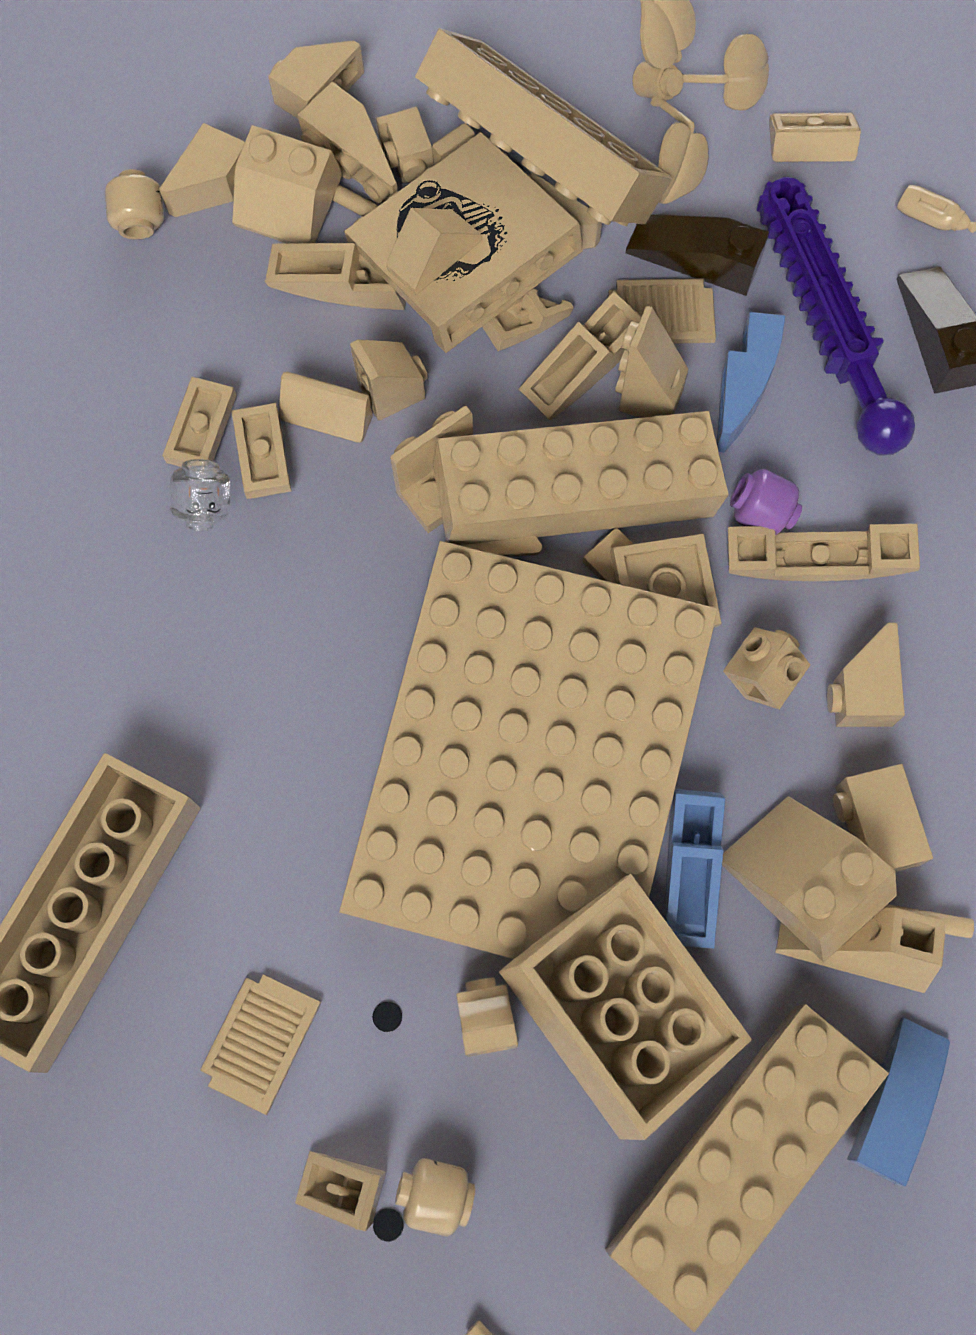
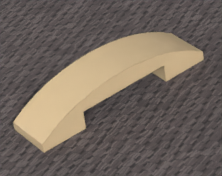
[728,524,920,581]

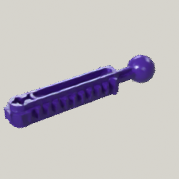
[756,177,915,456]

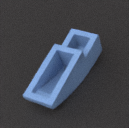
[716,312,785,453]
[664,789,725,949]
[847,1018,950,1187]

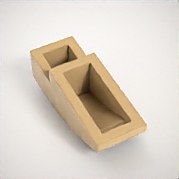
[265,243,406,310]
[519,291,642,420]

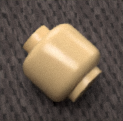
[105,169,164,240]
[395,1158,475,1236]

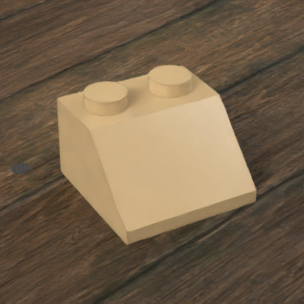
[232,125,343,243]

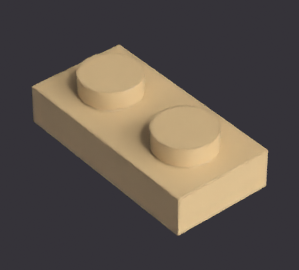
[162,377,237,474]
[232,403,292,499]

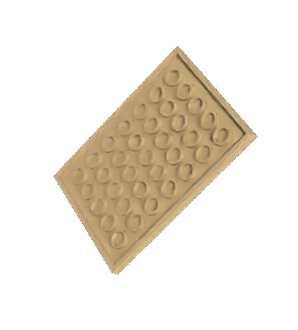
[339,541,718,959]

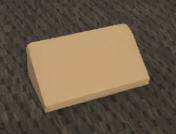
[769,113,861,162]
[279,371,373,443]

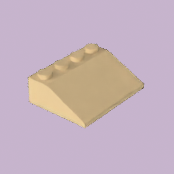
[499,874,752,1140]

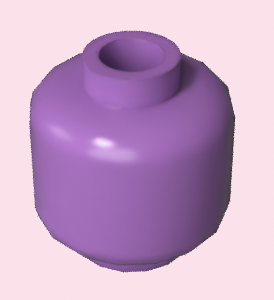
[730,469,802,535]

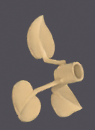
[633,0,769,204]

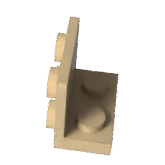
[390,406,473,533]

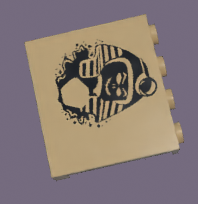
[344,132,583,353]

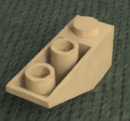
[297,81,398,203]
[615,306,689,418]
[775,908,946,993]

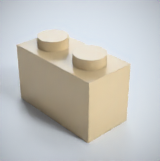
[833,764,933,872]

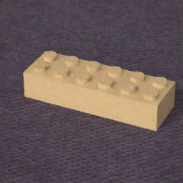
[415,28,673,226]
[433,411,729,545]
[0,752,201,1073]
[605,1004,889,1332]

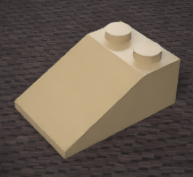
[722,796,897,962]

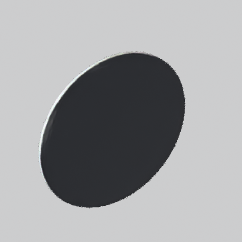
[372,1002,402,1032]
[373,1209,404,1242]

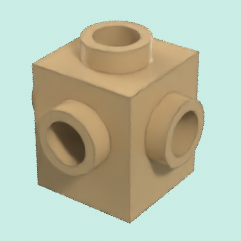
[723,627,811,710]

